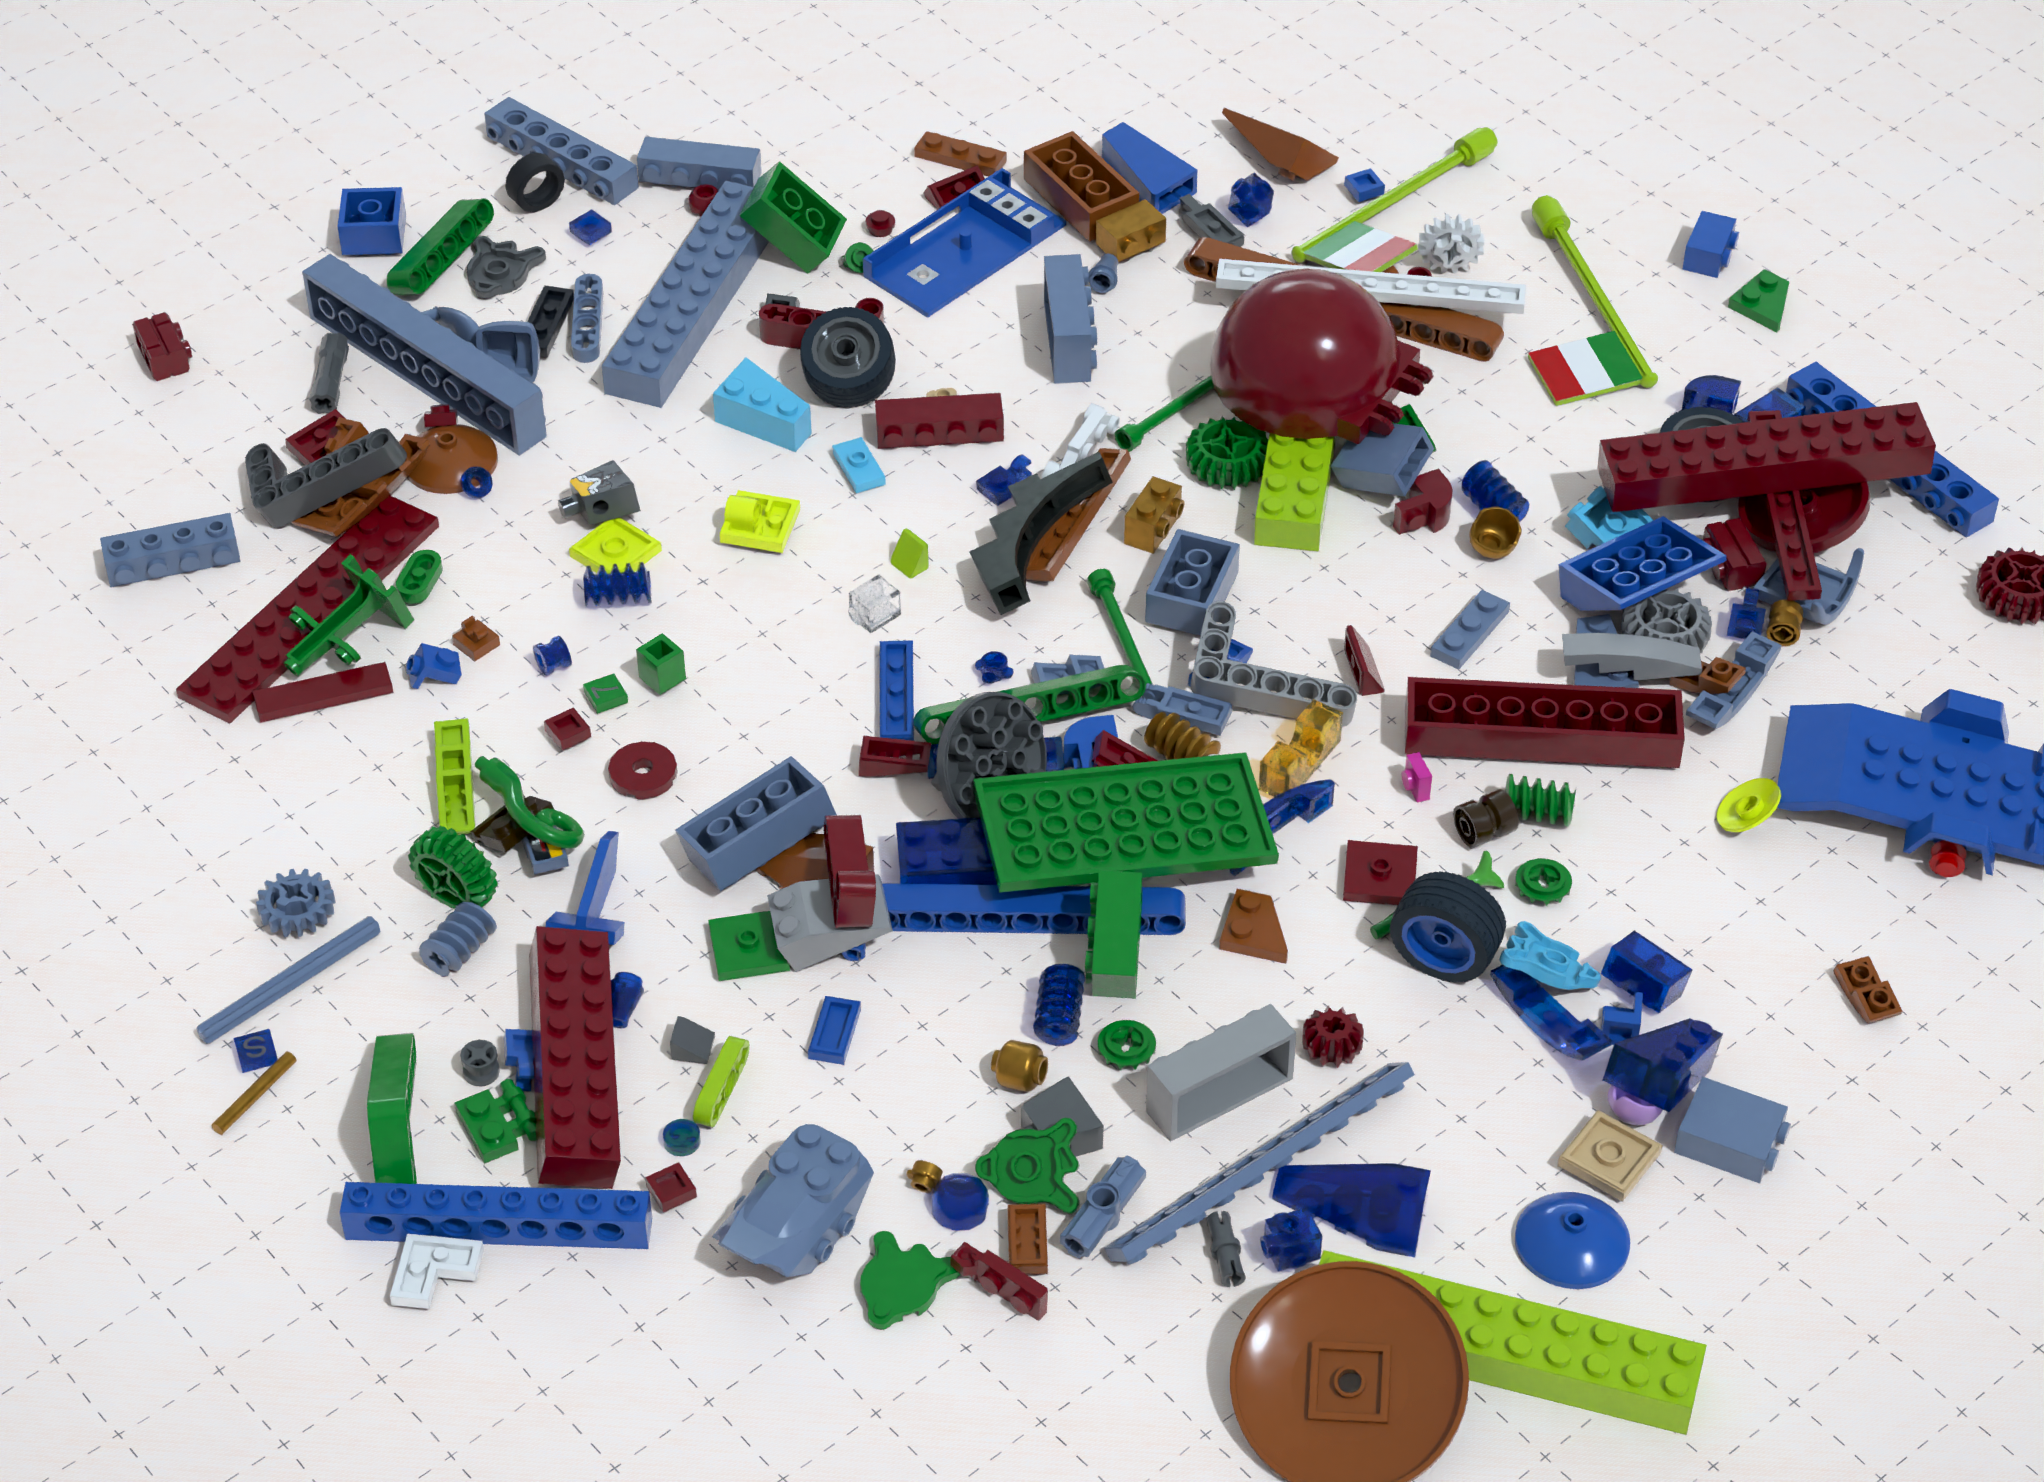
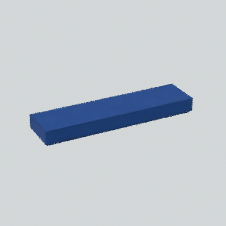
[880,640,914,741]

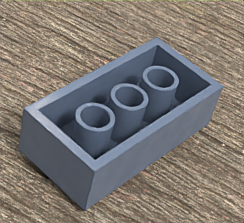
[675,756,837,891]

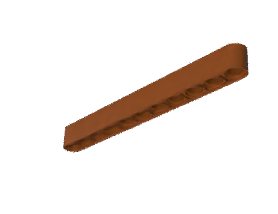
[1184,237,1504,361]

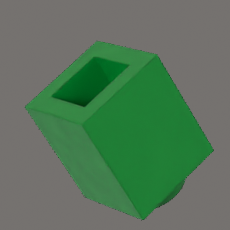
[636,633,686,695]

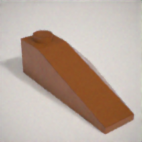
[1222,108,1339,181]
[755,833,874,889]

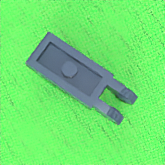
[1132,683,1232,736]

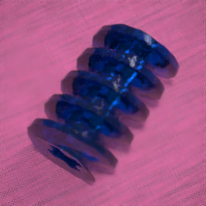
[1461,460,1530,522]
[583,562,652,607]
[1033,963,1086,1046]

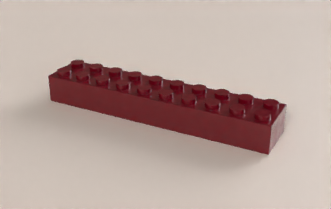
[1597,402,1936,512]

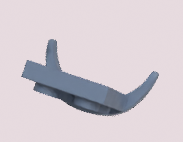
[1752,548,1864,625]

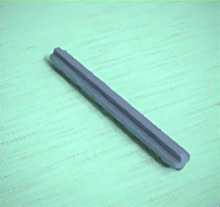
[196,916,381,1044]

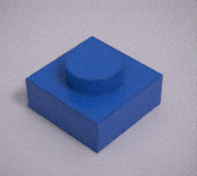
[1344,168,1385,202]

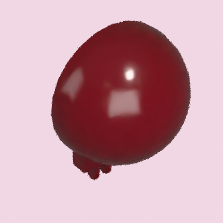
[1210,268,1434,444]

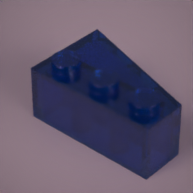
[1602,1018,1723,1112]

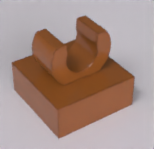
[452,616,500,662]

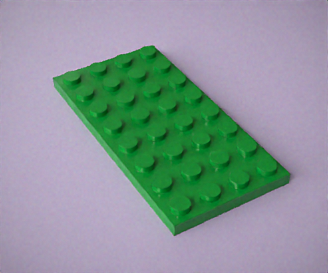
[973,752,1279,893]

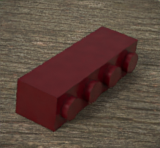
[875,393,1004,449]

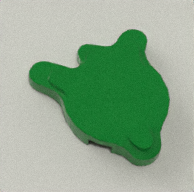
[975,1117,1080,1214]
[860,1231,961,1330]

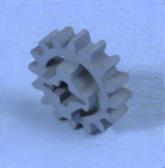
[256,869,336,937]

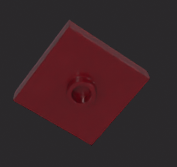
[1343,840,1418,905]

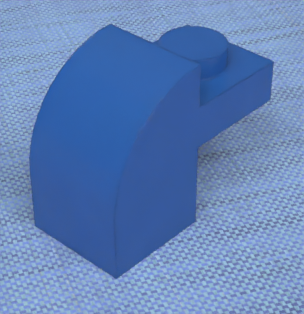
[1063,715,1118,769]

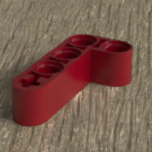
[759,298,884,349]
[824,815,876,928]

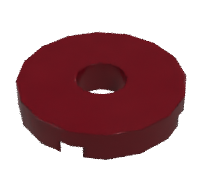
[608,741,678,799]

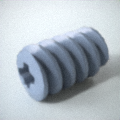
[419,902,497,977]

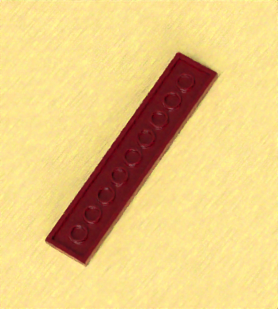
[176,495,439,724]

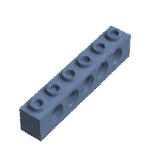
[484,97,639,206]

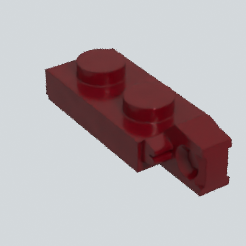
[950,1242,1048,1321]

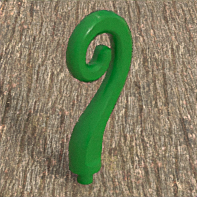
[475,756,585,849]

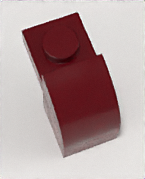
[1393,468,1453,535]

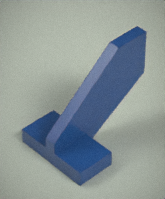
[546,831,625,945]

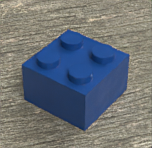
[337,187,406,255]

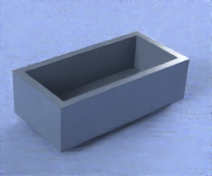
[1044,254,1097,384]

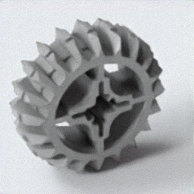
[1621,588,1712,653]

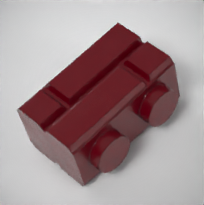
[132,312,193,381]
[1701,518,1767,591]

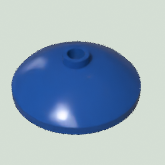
[1515,1192,1630,1289]

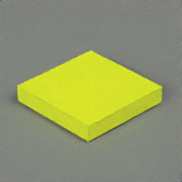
[569,517,662,585]

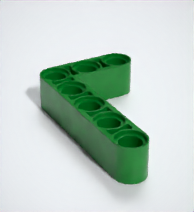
[367,1033,417,1184]

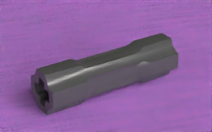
[309,332,349,414]

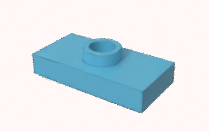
[832,437,886,493]

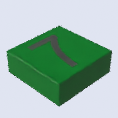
[583,673,628,714]

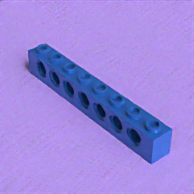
[1784,361,1999,538]
[339,1182,653,1249]

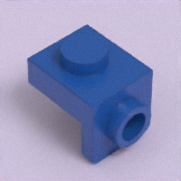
[406,643,462,689]

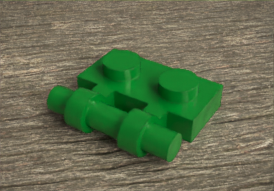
[454,1079,536,1164]

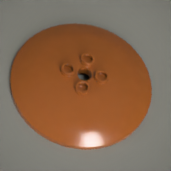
[1230,1261,1469,1482]

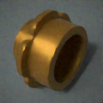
[906,1160,943,1193]

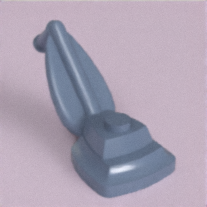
[422,306,540,383]

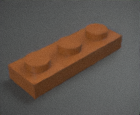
[914,131,1007,177]

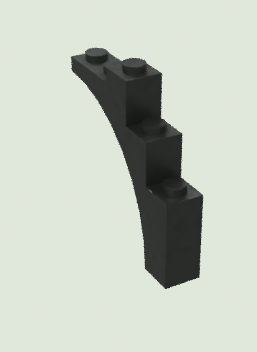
[969,452,1113,615]

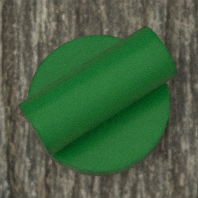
[842,242,873,273]

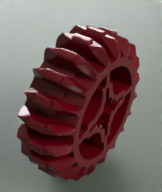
[1976,547,2044,625]

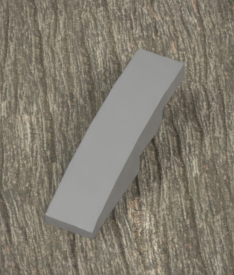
[1562,633,1702,681]

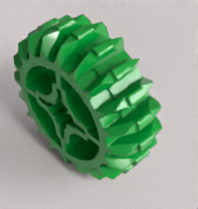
[1186,416,1269,490]
[408,826,498,908]

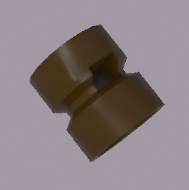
[1453,789,1519,848]

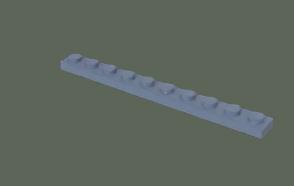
[1104,1062,1415,1265]

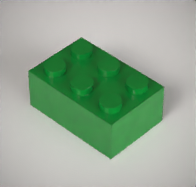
[739,161,847,274]
[1085,870,1143,999]

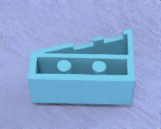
[713,357,812,452]

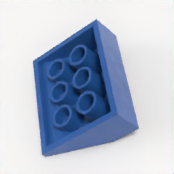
[1558,516,1726,611]

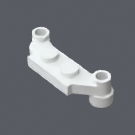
[1041,403,1120,479]

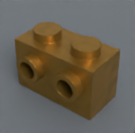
[1096,199,1166,262]
[1124,476,1185,554]

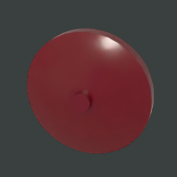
[1738,482,1871,553]

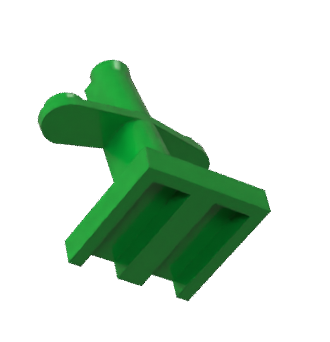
[283,554,414,677]

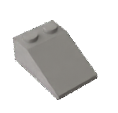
[767,874,893,972]

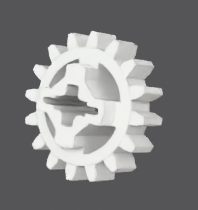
[1418,214,1485,273]

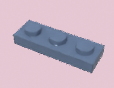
[1430,590,1510,670]

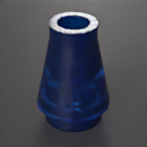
[611,972,644,1029]

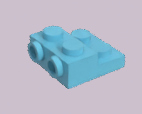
[1565,486,1654,549]

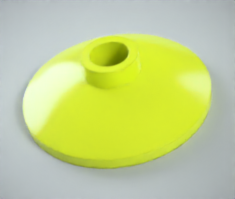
[1717,778,1781,832]

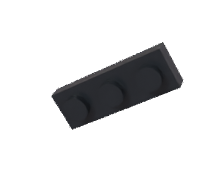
[527,285,574,358]

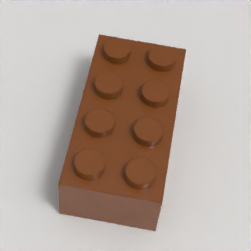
[1024,131,1139,242]

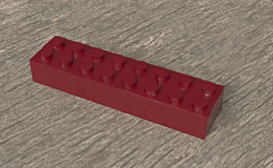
[1405,677,1685,768]
[529,926,621,1189]

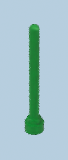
[1115,375,1214,452]
[1087,569,1153,684]

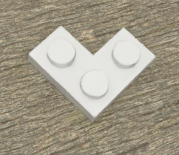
[390,1234,484,1309]

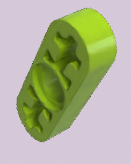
[693,1036,750,1128]

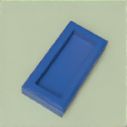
[808,996,861,1065]

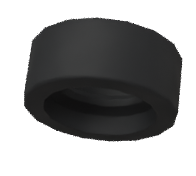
[505,153,565,213]

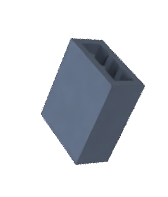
[1330,423,1434,497]
[1674,1077,1791,1184]

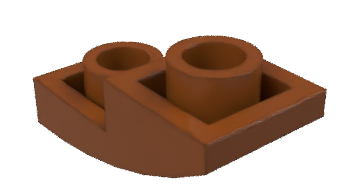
[1670,657,1746,694]
[1833,956,1903,1024]

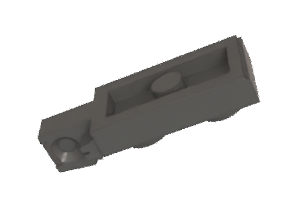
[1179,194,1245,247]

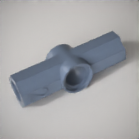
[1060,1155,1146,1259]

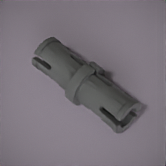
[1206,1211,1246,1287]

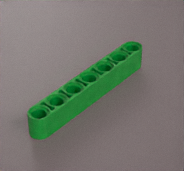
[913,665,1146,744]

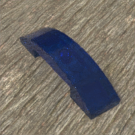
[1230,779,1335,876]
[1490,965,1612,1061]

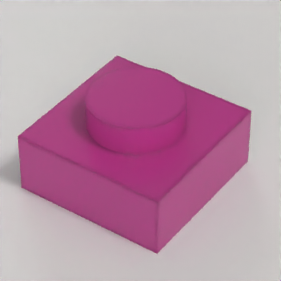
[1401,752,1432,803]

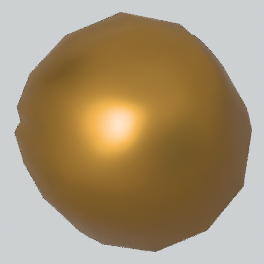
[1469,506,1522,559]

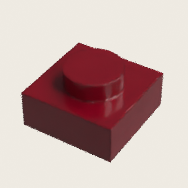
[424,404,458,427]
[544,707,591,751]
[645,1162,697,1213]

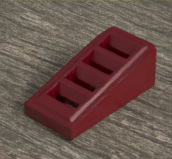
[859,736,931,777]

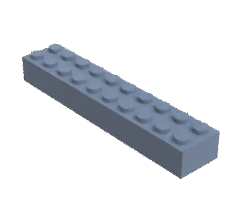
[602,181,769,408]
[302,254,547,456]

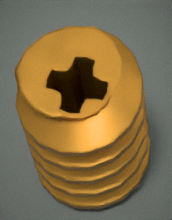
[1144,712,1221,760]

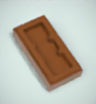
[1008,1204,1048,1274]

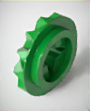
[1515,858,1572,906]
[1098,1020,1156,1070]

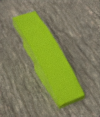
[434,718,475,835]

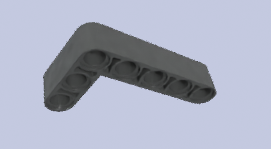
[245,428,407,528]

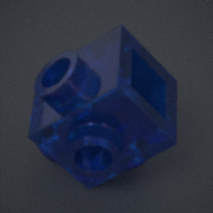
[1228,172,1274,227]
[1260,1207,1323,1272]

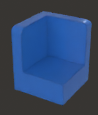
[1600,992,1643,1048]

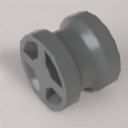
[460,1039,500,1087]

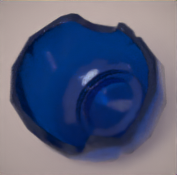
[932,1173,989,1231]

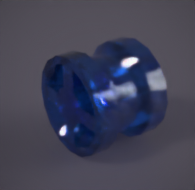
[533,635,572,676]

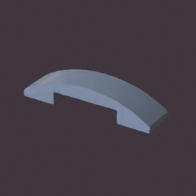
[1686,631,1782,729]

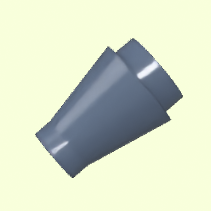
[1089,253,1118,293]

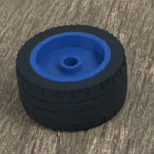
[1390,871,1506,983]

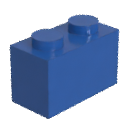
[1682,211,1740,278]

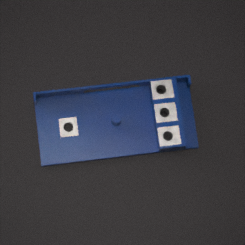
[863,168,1066,318]

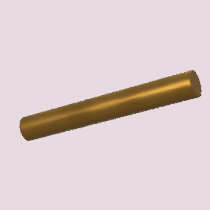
[212,1051,297,1135]

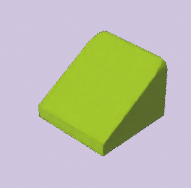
[891,528,929,578]

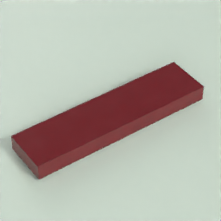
[253,662,394,722]

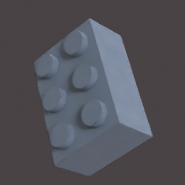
[1145,529,1240,636]

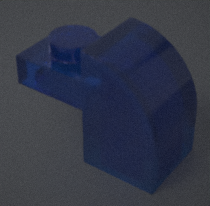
[1681,375,1742,415]

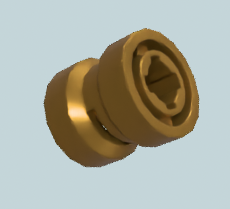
[1766,599,1803,646]

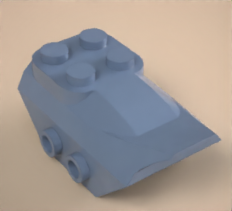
[712,1124,874,1277]

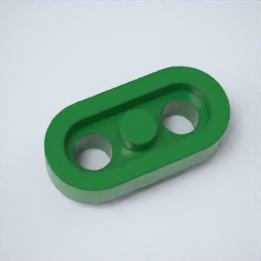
[396,550,443,604]

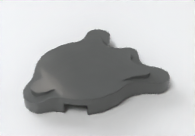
[467,236,546,298]

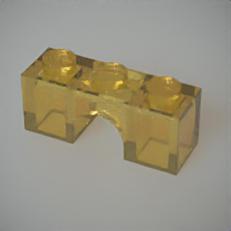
[1258,699,1343,803]

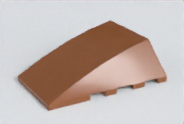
[291,417,431,537]

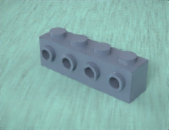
[637,136,762,189]
[100,513,241,587]

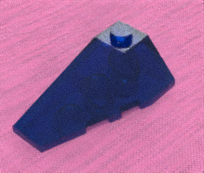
[1272,1163,1431,1258]

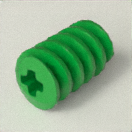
[1505,774,1577,827]

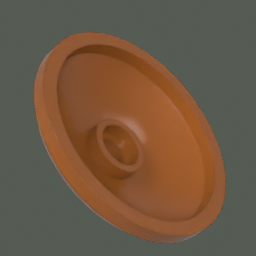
[407,424,498,494]

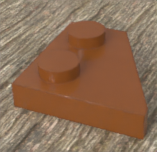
[1219,889,1288,964]

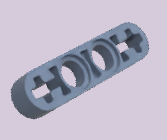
[571,273,604,363]

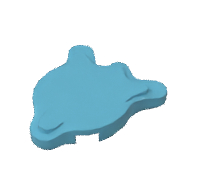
[1499,921,1601,990]

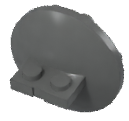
[931,692,1047,831]

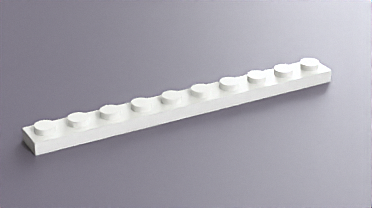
[1216,259,1526,314]

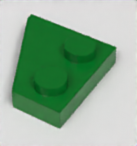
[1728,269,1789,333]

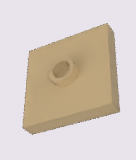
[1558,1110,1663,1202]

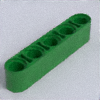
[387,198,494,295]

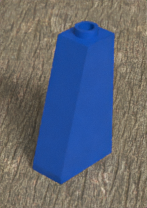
[1102,122,1198,214]

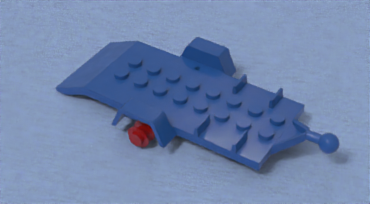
[1777,689,2044,877]

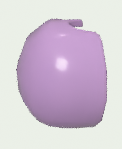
[1608,1074,1668,1126]

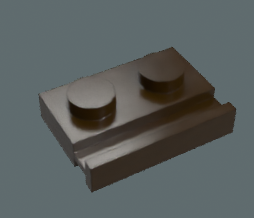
[470,794,555,852]

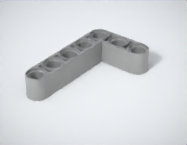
[1191,601,1357,727]

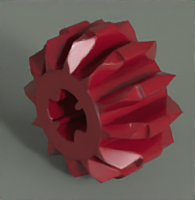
[1302,1006,1364,1068]

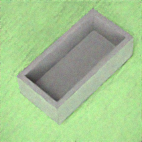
[1146,1004,1296,1142]

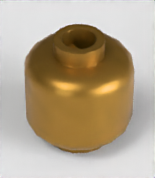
[991,1040,1048,1092]

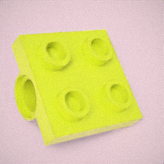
[719,490,800,553]

